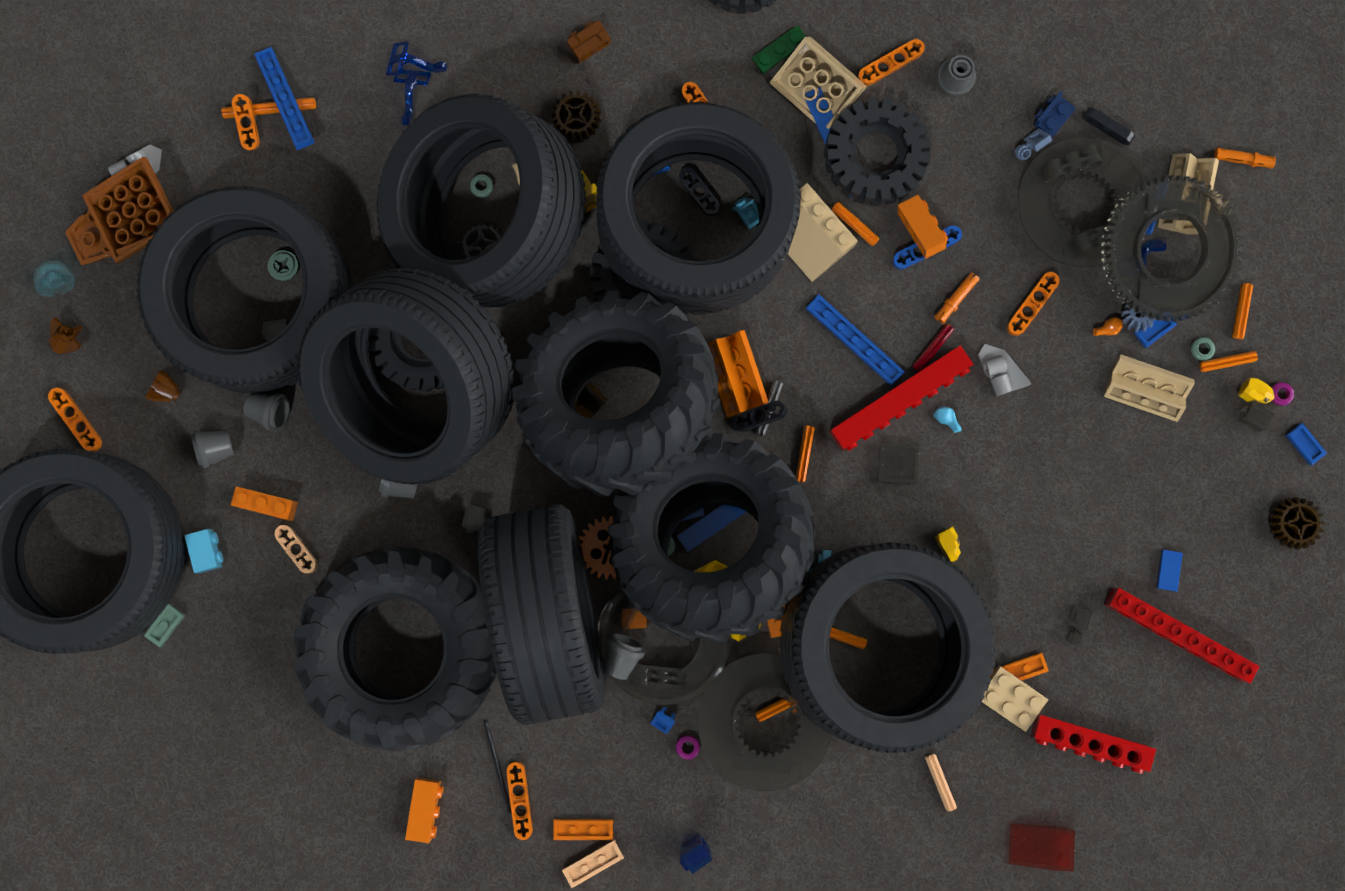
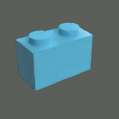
[185,529,224,573]

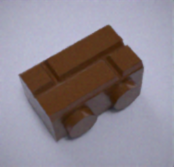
[566,20,611,63]

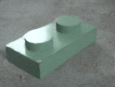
[144,604,185,647]

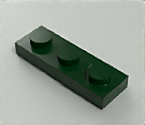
[752,25,806,74]

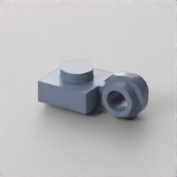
[1015,128,1052,160]

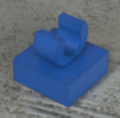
[650,707,675,734]

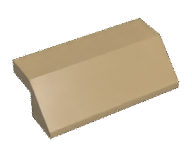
[1158,153,1219,234]
[1104,354,1195,422]

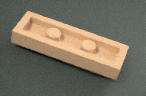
[562,839,624,888]

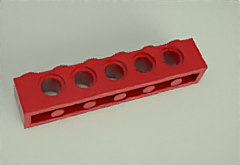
[1031,714,1156,774]

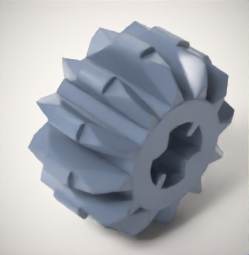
[1121,299,1156,333]

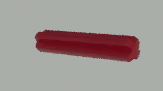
[912,323,954,372]

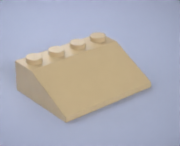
[770,37,867,129]
[788,183,858,282]

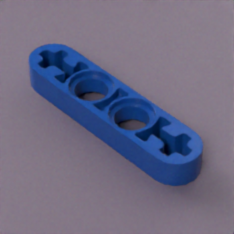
[892,226,962,270]

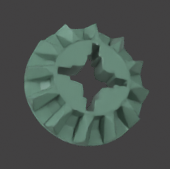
[268,250,299,281]

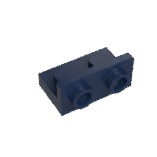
[1034,91,1076,139]

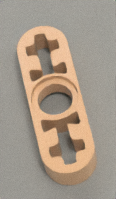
[275,525,318,573]

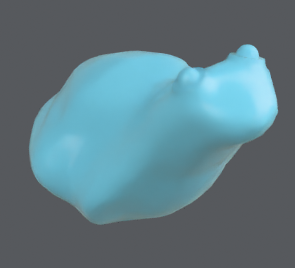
[933,406,961,433]

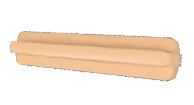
[925,754,957,812]

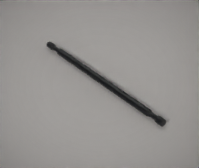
[483,721,512,814]

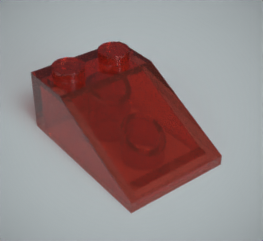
[1008,823,1075,872]

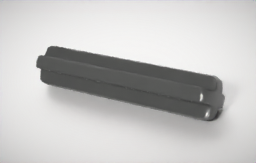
[755,380,783,436]

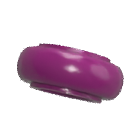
[1271,382,1294,406]
[675,735,700,760]

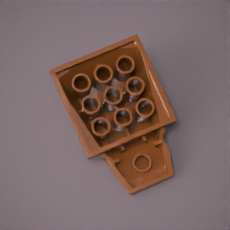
[65,157,174,265]

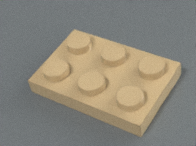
[982,665,1048,732]

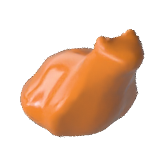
[1093,317,1123,336]

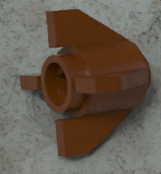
[48,317,83,354]
[145,370,181,403]

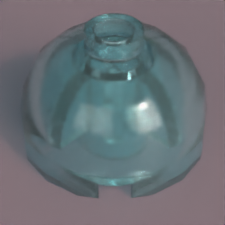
[33,260,75,297]

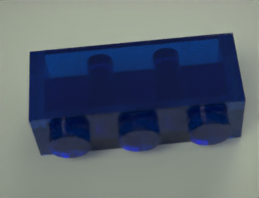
[680,833,713,874]

